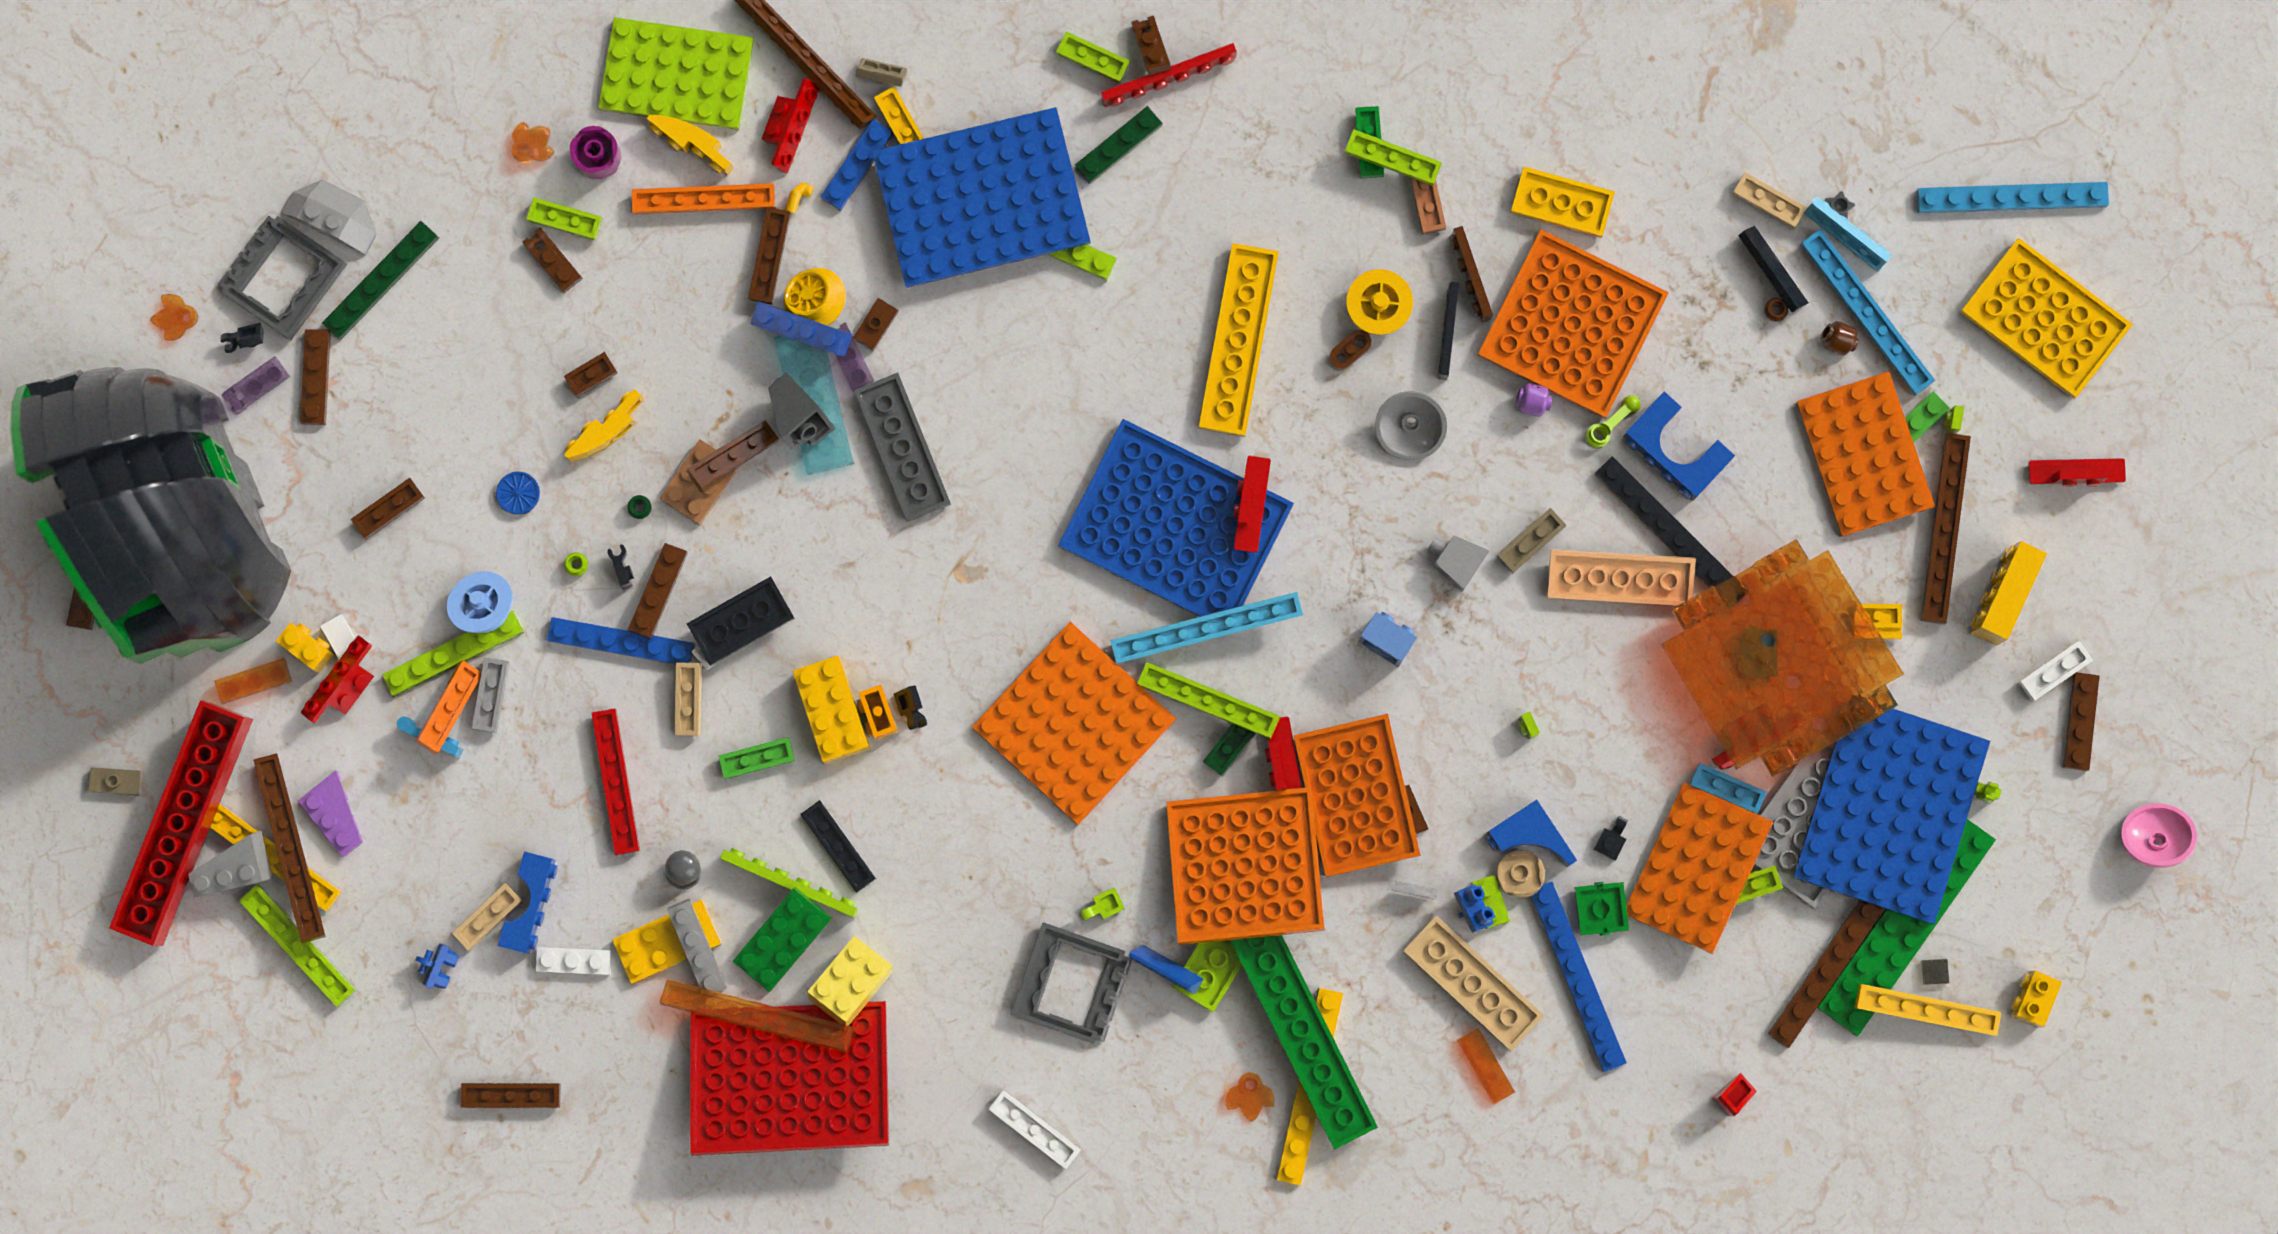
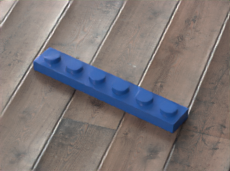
[547,617,694,665]

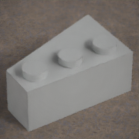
[188,831,273,898]

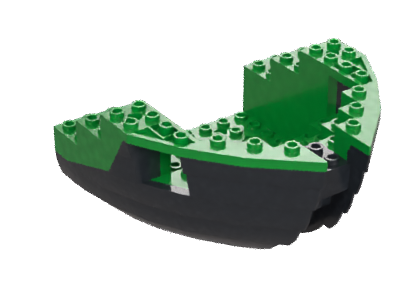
[10,367,291,664]

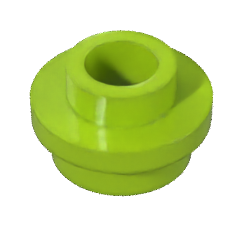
[564,552,589,576]

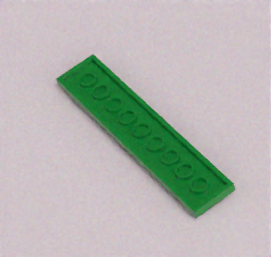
[1817,819,1996,1037]
[1230,935,1378,1150]

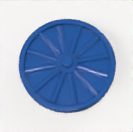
[496,471,540,515]

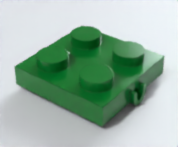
[1574,882,1629,936]

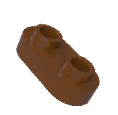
[1329,330,1371,370]

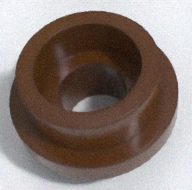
[1764,298,1788,322]

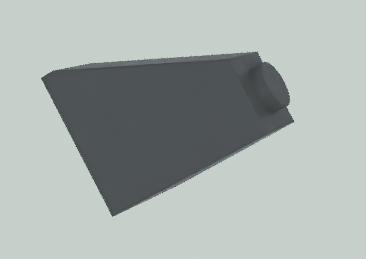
[768,372,836,449]

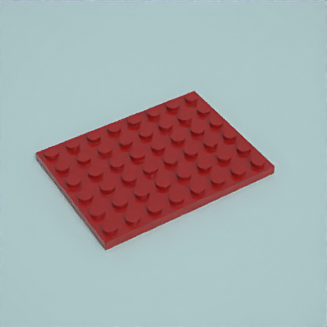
[690,1001,889,1156]

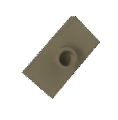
[856,58,907,87]
[88,767,141,795]

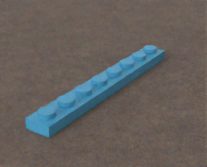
[1917,182,2109,213]
[1800,229,1935,396]

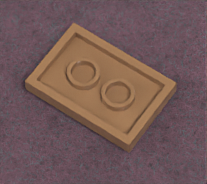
[660,439,740,525]

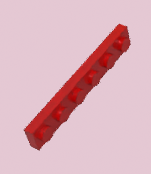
[1101,43,1237,107]
[592,708,640,856]

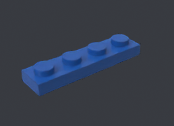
[821,119,893,211]

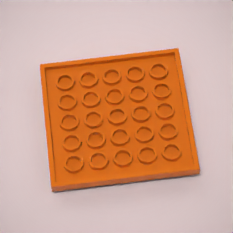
[1477,229,1669,419]
[972,621,1176,825]
[1166,787,1325,945]

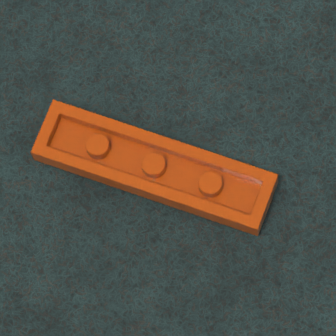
[415,660,482,755]

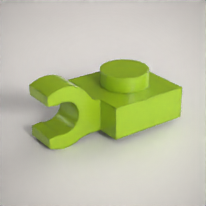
[1975,781,2002,803]
[1080,887,1125,921]

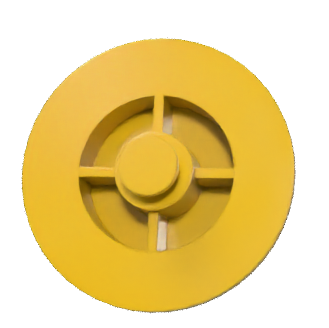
[783,268,846,326]
[1346,269,1413,335]

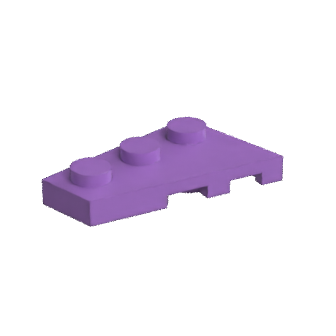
[298,770,363,857]

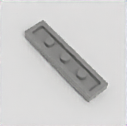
[667,898,727,997]

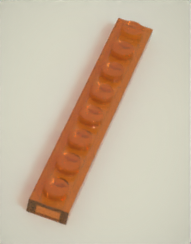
[659,979,854,1053]

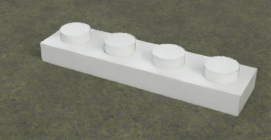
[989,1090,1081,1169]

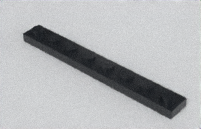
[1595,456,1749,609]

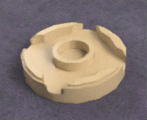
[1496,849,1545,898]

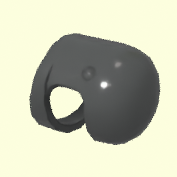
[665,850,701,890]

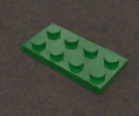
[733,887,832,993]

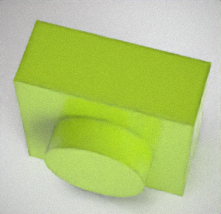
[1944,405,1964,434]
[1518,711,1540,739]

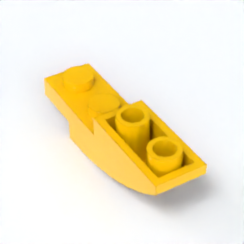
[647,115,734,176]
[564,389,644,462]

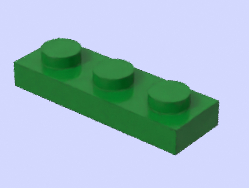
[1355,106,1384,179]

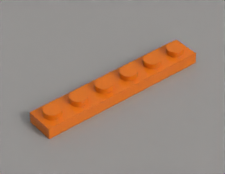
[632,183,776,215]

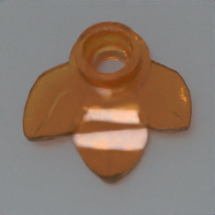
[512,122,555,163]
[150,294,198,341]
[1226,1072,1274,1122]

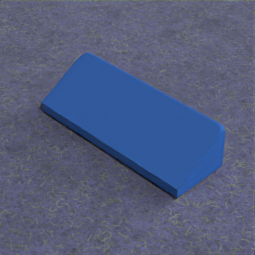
[1129,945,1203,994]

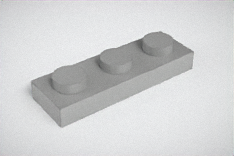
[471,657,510,733]

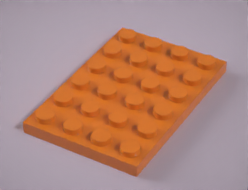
[1796,371,1935,537]
[1294,714,1421,877]
[1626,782,1773,955]

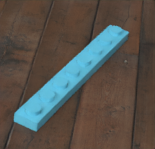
[1110,592,1303,664]

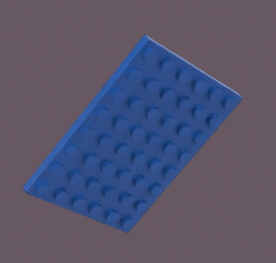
[872,107,1091,288]
[1058,419,1294,617]
[1793,694,1990,925]

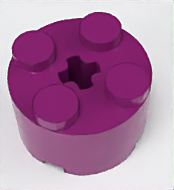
[570,126,621,179]

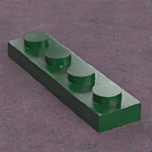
[1075,106,1163,184]

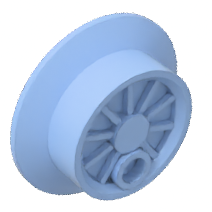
[447,571,513,633]

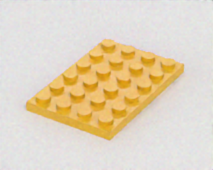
[1960,237,2133,399]

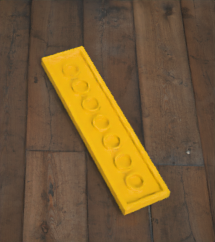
[1198,243,1279,437]

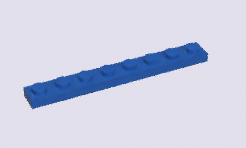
[1531,882,1627,1072]

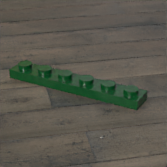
[322,221,439,341]

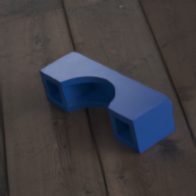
[750,302,852,357]
[498,851,558,954]

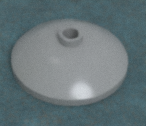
[1375,391,1447,460]

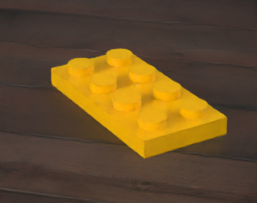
[1510,166,1615,238]
[612,899,721,984]

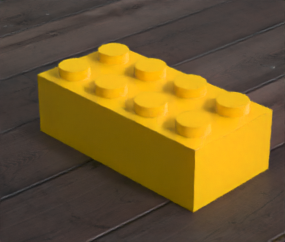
[1970,541,2047,646]
[792,655,871,764]

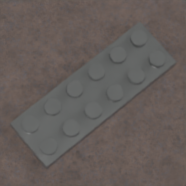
[854,373,951,522]

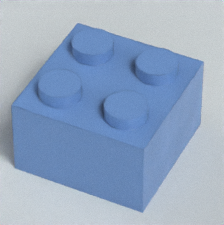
[1358,612,1417,667]

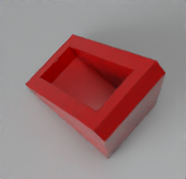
[1712,1073,1757,1117]

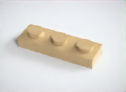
[1732,172,1807,229]
[675,663,702,736]
[452,883,524,951]

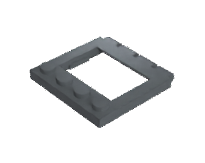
[218,216,347,341]
[1010,922,1132,1044]

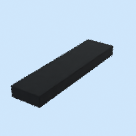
[1738,226,1809,313]
[1438,282,1459,380]
[800,800,876,893]

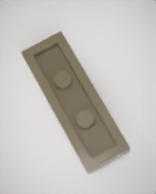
[1497,508,1567,574]

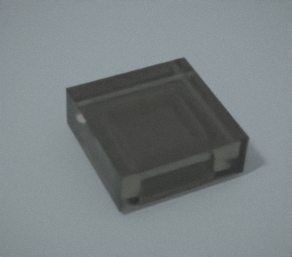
[1921,959,1949,985]

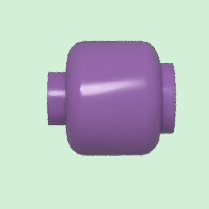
[1516,383,1552,417]

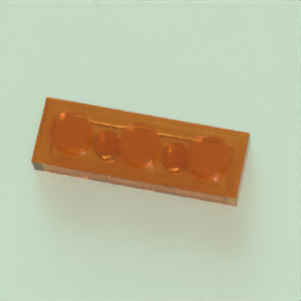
[214,658,293,704]
[1457,1028,1515,1104]

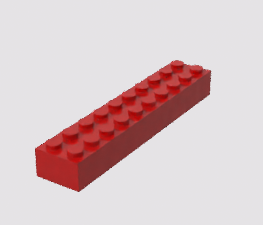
[109,700,253,946]

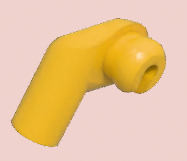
[785,182,814,213]

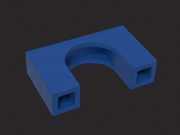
[1623,391,1735,501]

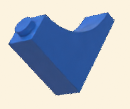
[1486,800,1577,867]

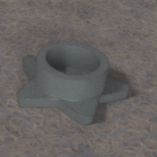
[1825,191,1855,219]

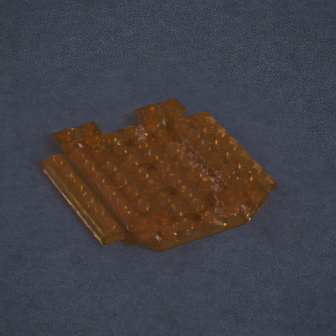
[1661,539,1904,777]

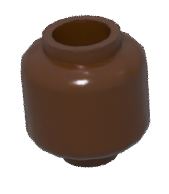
[1821,321,1859,356]

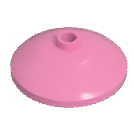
[2121,803,2197,868]

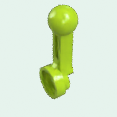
[1585,395,1641,449]

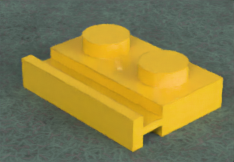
[1852,603,1903,640]

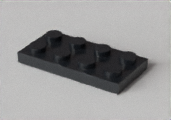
[686,576,795,666]

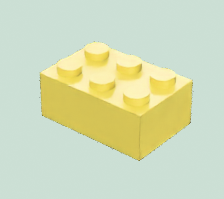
[807,936,892,1028]

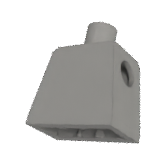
[1428,536,1489,592]

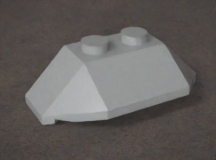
[281,180,377,255]

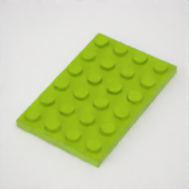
[599,17,754,130]

